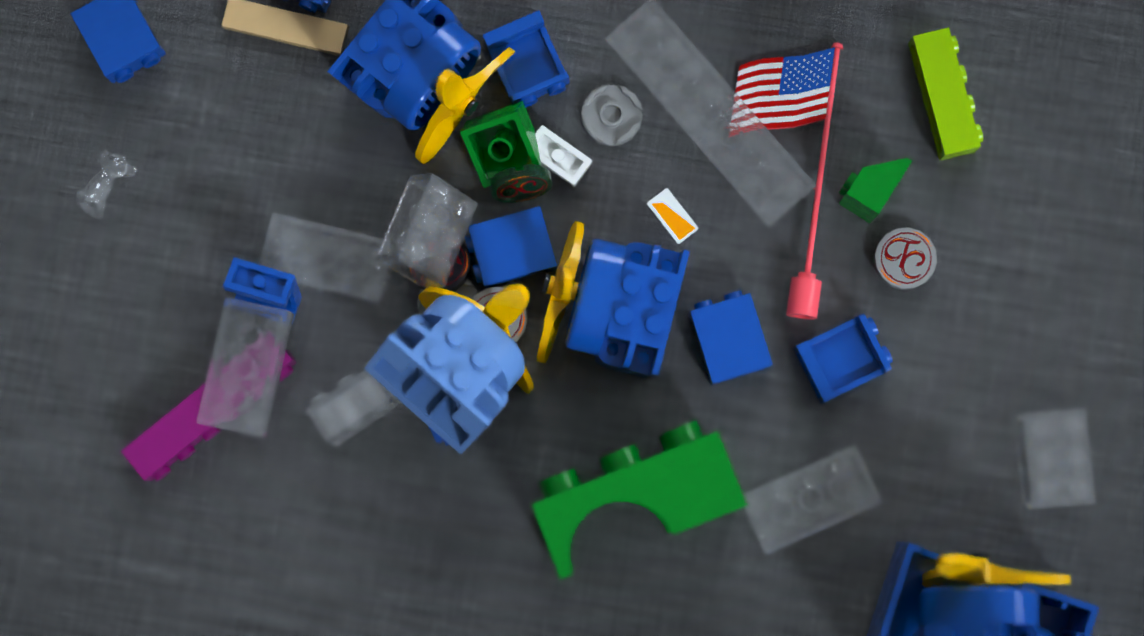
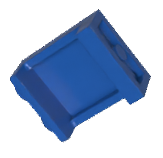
[70,0,166,83]
[483,10,570,108]
[464,206,557,288]
[223,257,302,325]
[689,290,773,385]
[793,313,893,404]

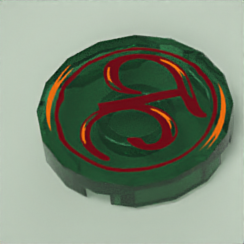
[490,164,553,203]

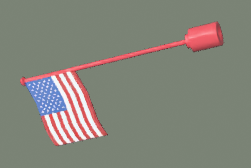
[729,42,843,320]

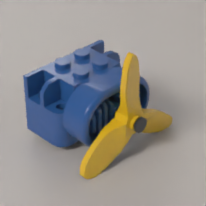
[327,0,516,164]
[537,221,690,380]
[913,553,1071,636]

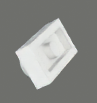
[535,125,592,187]

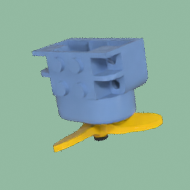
[364,284,534,455]

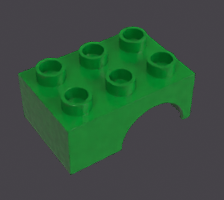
[531,420,748,579]

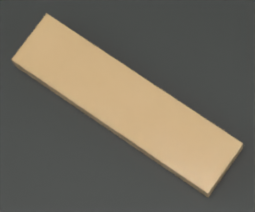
[221,0,349,56]

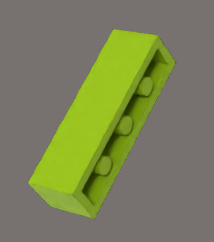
[908,27,983,161]

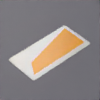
[647,188,698,244]

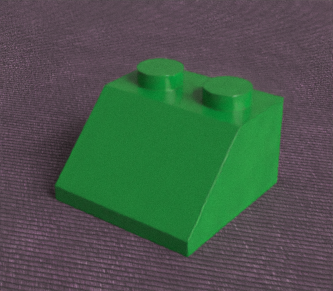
[460,101,542,188]
[838,158,912,224]

